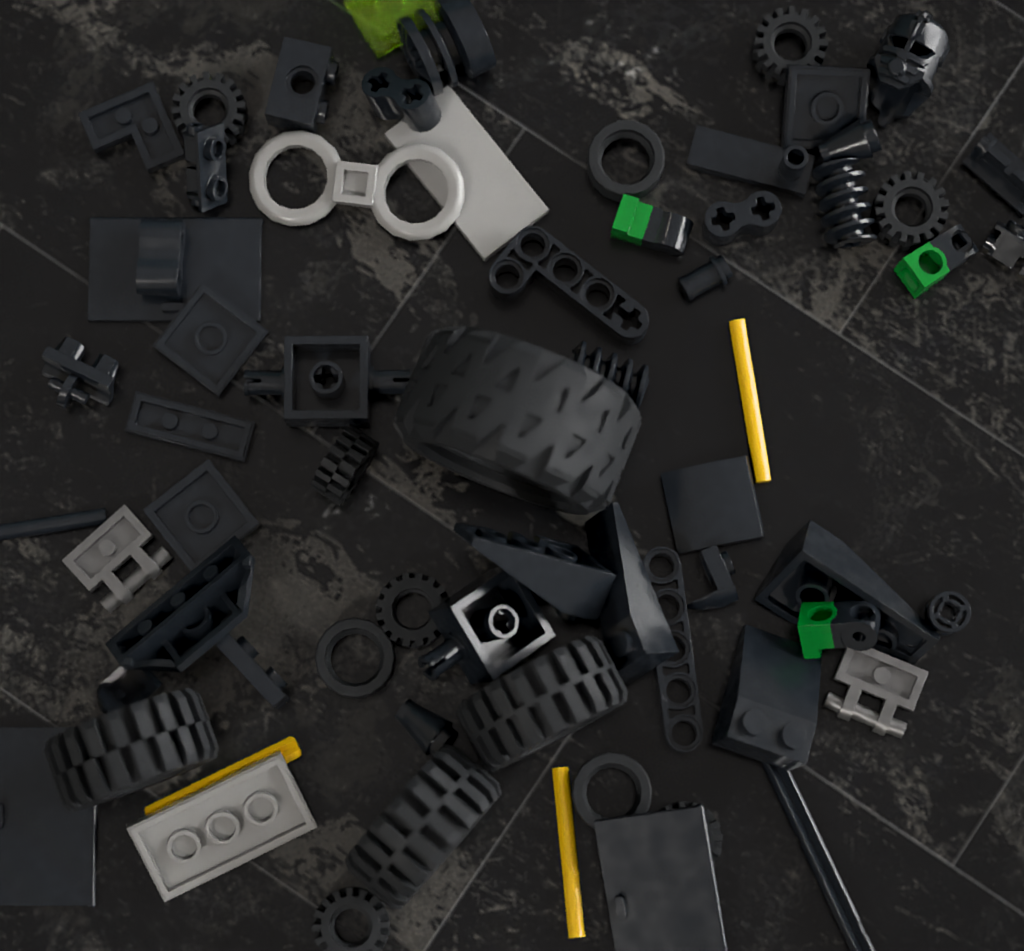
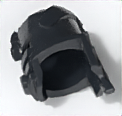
[867,10,950,129]

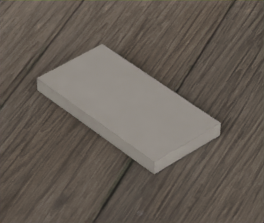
[384,85,549,262]
[127,750,317,902]

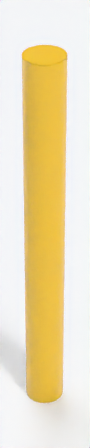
[729,319,771,483]
[552,767,585,938]

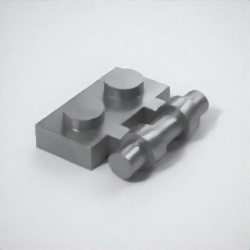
[62,504,173,614]
[823,647,929,739]

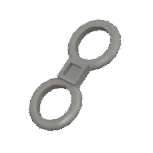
[249,130,465,241]

